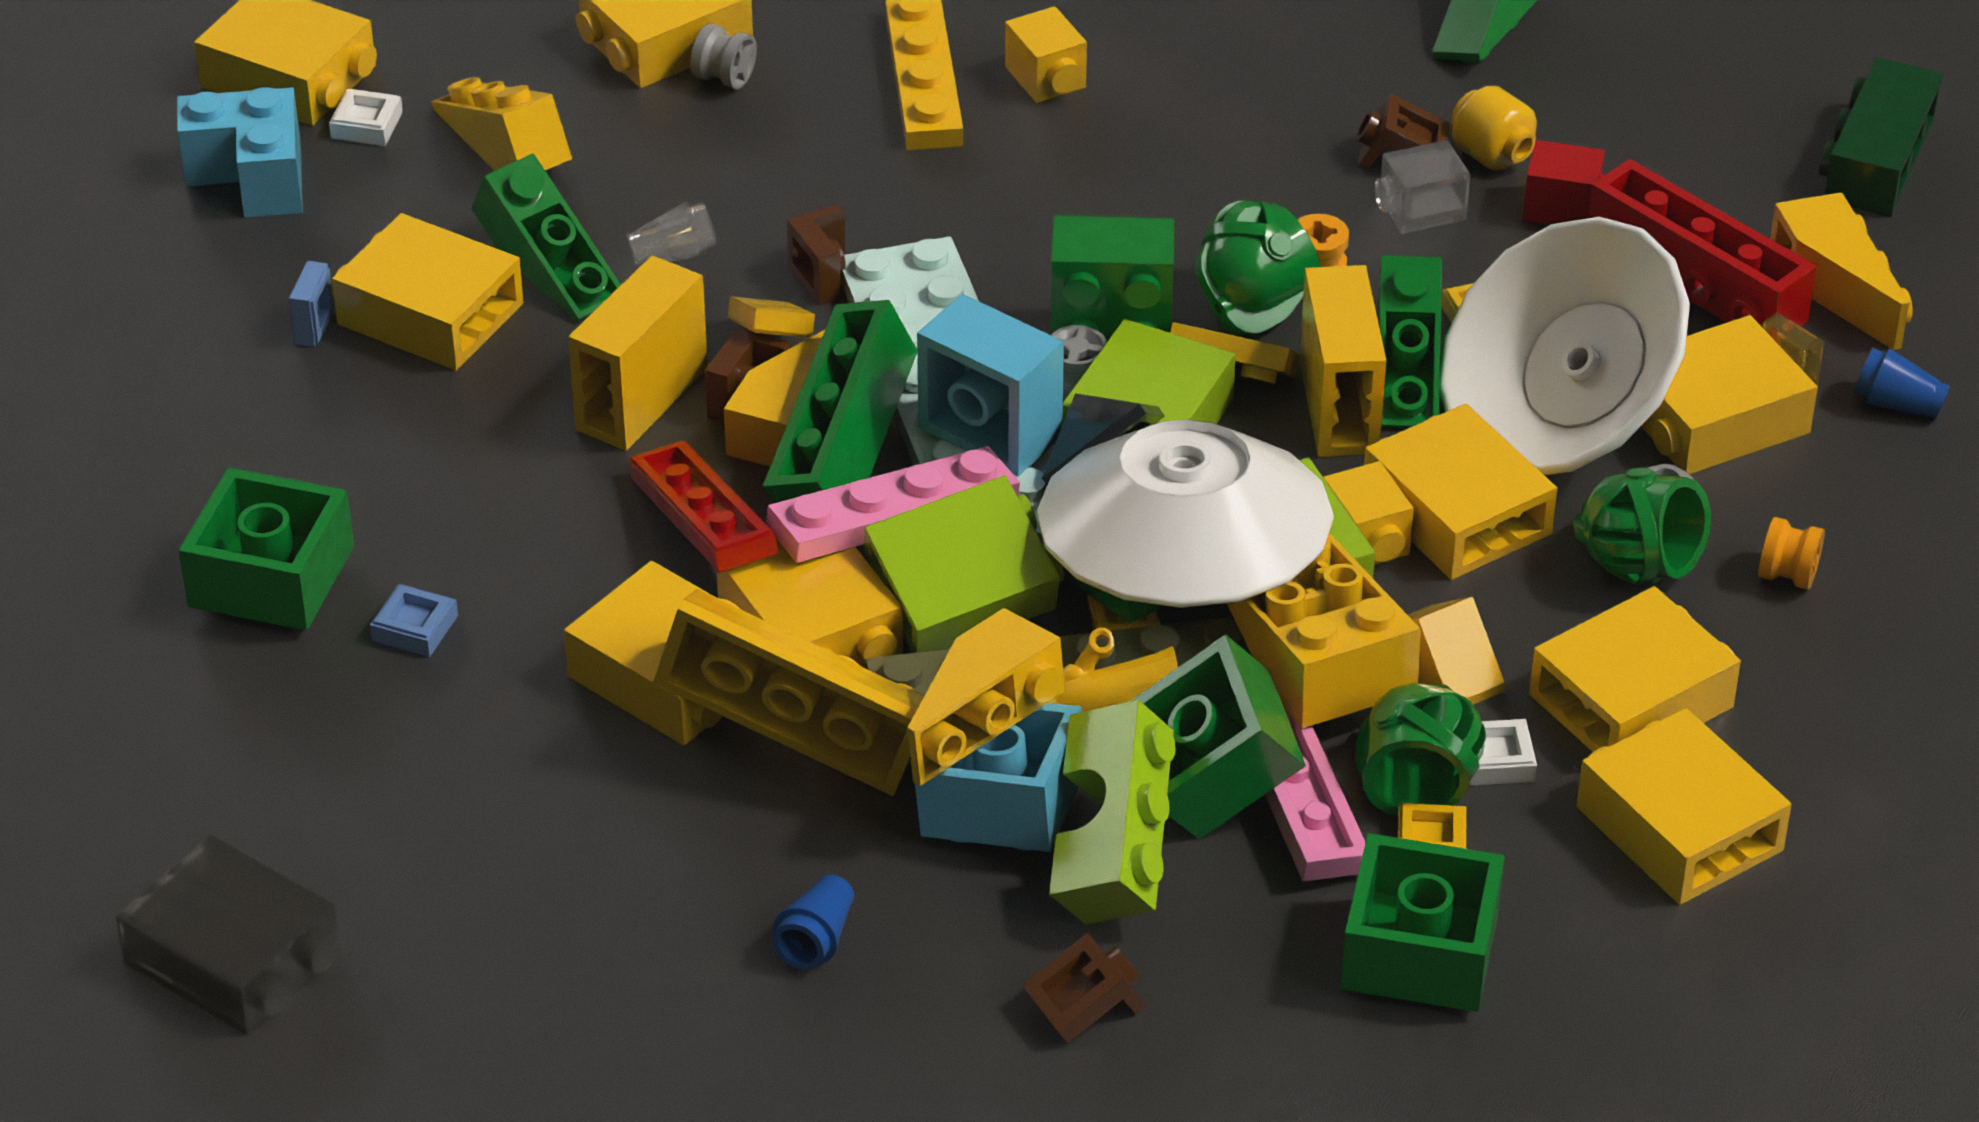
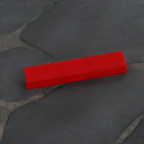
[628,440,778,573]

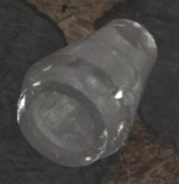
[626,201,718,267]

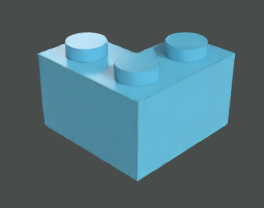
[177,87,303,218]

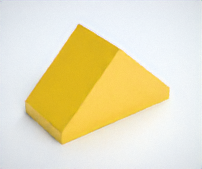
[1408,596,1505,705]

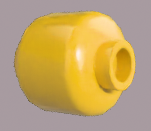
[1451,86,1537,171]

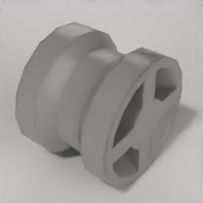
[690,23,757,90]
[1051,325,1107,399]

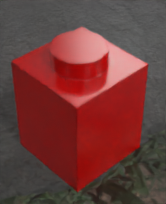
[1522,140,1606,225]

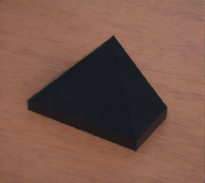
[1042,393,1165,486]

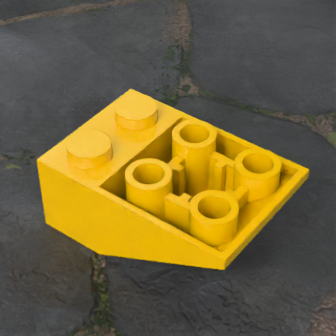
[1227,533,1421,729]

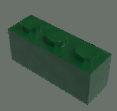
[1819,57,1943,217]

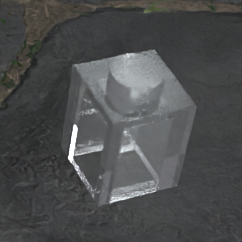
[1375,140,1470,234]

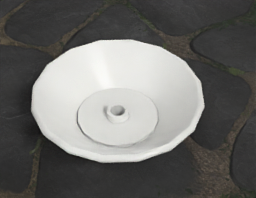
[1440,217,1690,475]
[1036,419,1334,608]

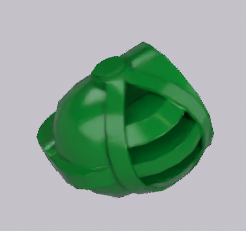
[1195,200,1321,338]
[1573,468,1711,585]
[1355,683,1486,816]

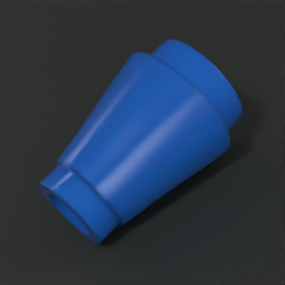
[1853,348,1950,420]
[772,874,854,970]

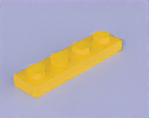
[885,0,963,150]

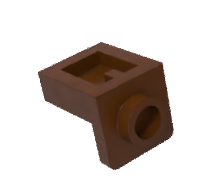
[1355,93,1450,173]
[787,204,846,305]
[705,327,792,421]
[1023,933,1146,1043]

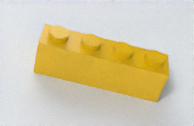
[653,589,924,796]

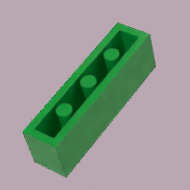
[763,300,917,504]

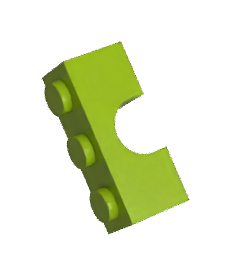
[1049,699,1175,925]

